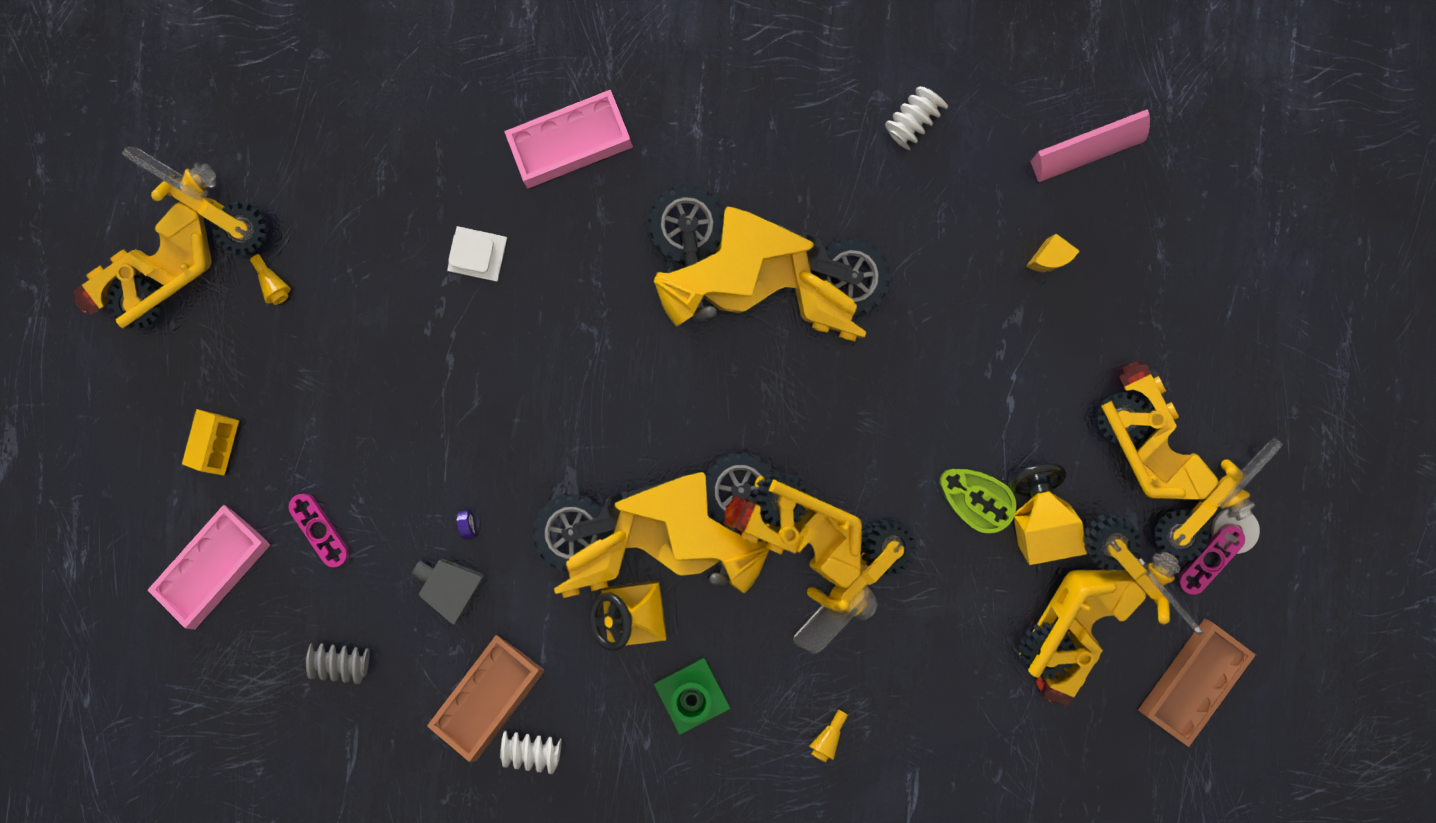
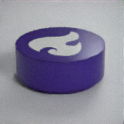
[457,510,476,540]

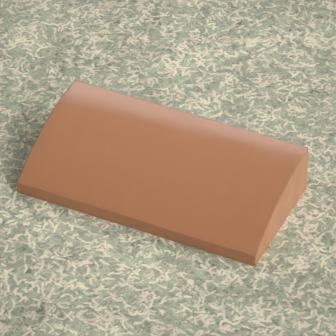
[1138,618,1256,747]
[427,635,545,762]

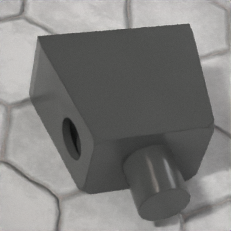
[411,559,485,624]

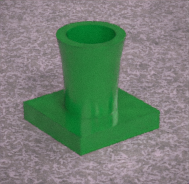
[654,657,730,735]

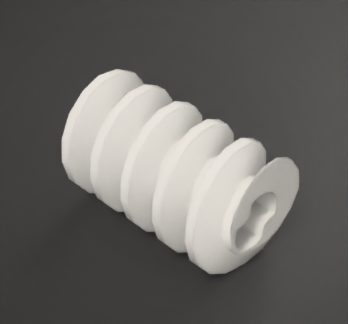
[885,86,948,150]
[500,731,562,774]

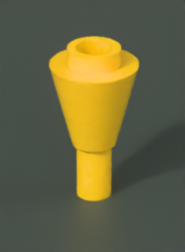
[250,254,291,305]
[809,710,848,763]

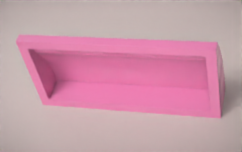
[504,90,633,189]
[1030,109,1150,182]
[148,505,271,630]

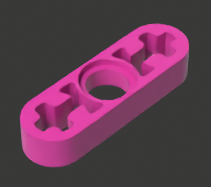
[289,494,349,567]
[1179,524,1245,595]

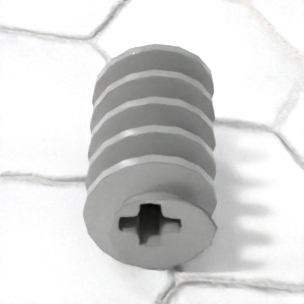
[306,643,370,684]

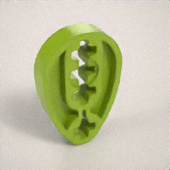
[940,469,1016,533]

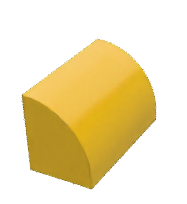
[1027,234,1079,272]
[182,409,239,476]

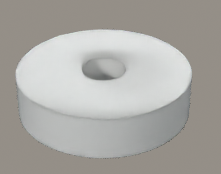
[1211,508,1260,554]

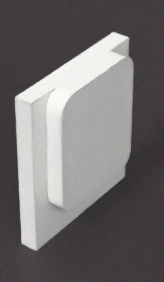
[447,226,507,282]

